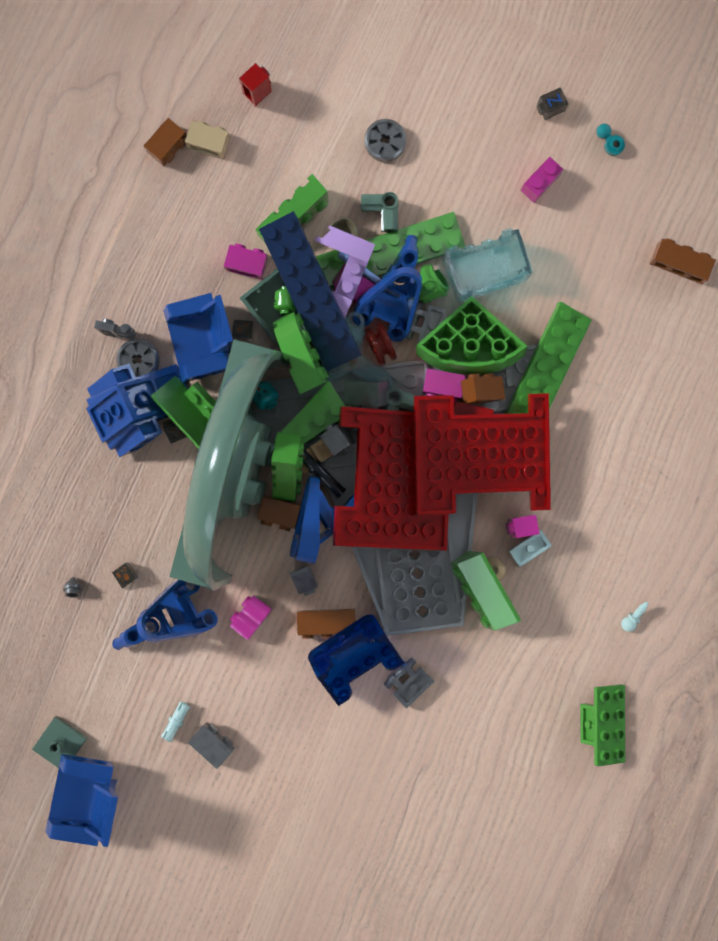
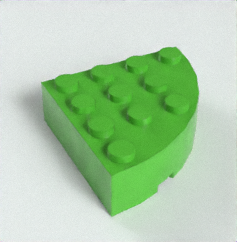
[416,296,527,376]
[273,311,329,394]

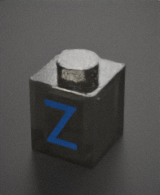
[537,87,569,120]

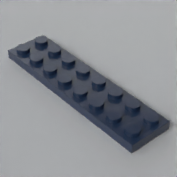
[259,211,362,372]

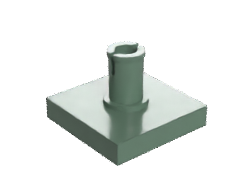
[32,716,87,768]

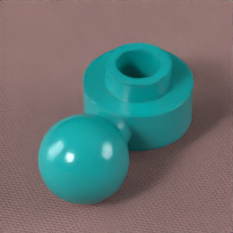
[596,123,625,156]

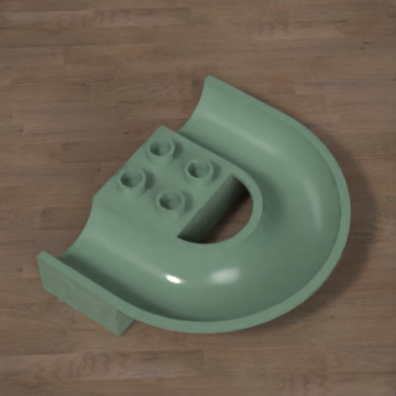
[169,339,290,591]

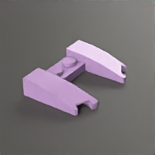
[315,226,375,318]

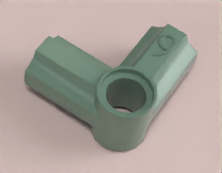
[361,192,399,233]
[382,388,417,412]

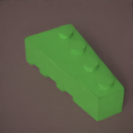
[255,174,328,244]
[274,381,346,445]
[271,432,304,502]

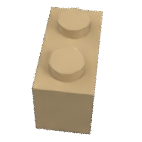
[185,121,230,159]

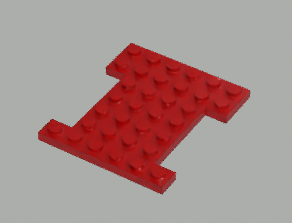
[413,393,551,515]
[333,406,449,551]

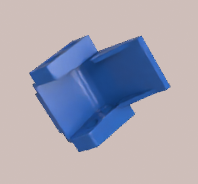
[163,293,233,383]
[86,363,188,457]
[45,754,118,847]

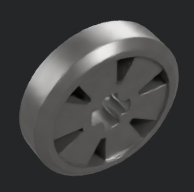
[365,119,406,162]
[116,338,160,377]

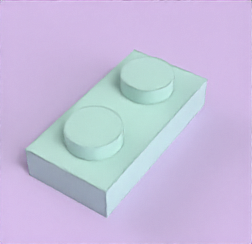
[509,530,552,567]

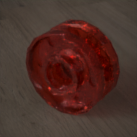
[364,323,397,366]

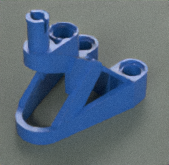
[353,235,422,342]
[290,476,354,564]
[112,579,218,650]

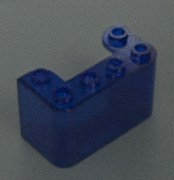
[308,614,404,706]

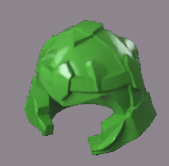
[413,264,449,303]

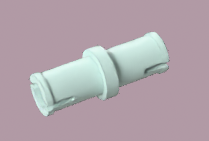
[161,701,191,742]

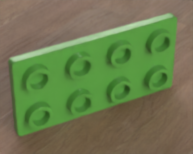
[151,376,216,449]
[580,684,625,766]

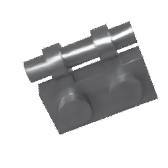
[406,302,447,342]
[94,319,136,339]
[384,657,434,709]

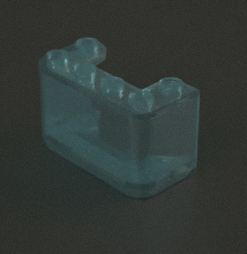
[442,228,533,302]

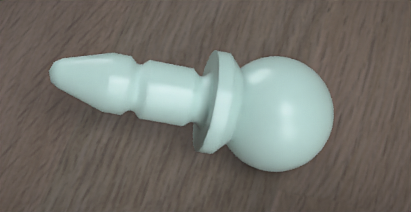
[621,602,649,632]

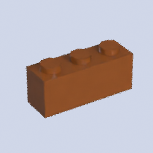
[650,238,716,285]
[297,608,356,639]

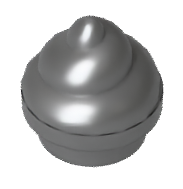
[63,577,83,598]

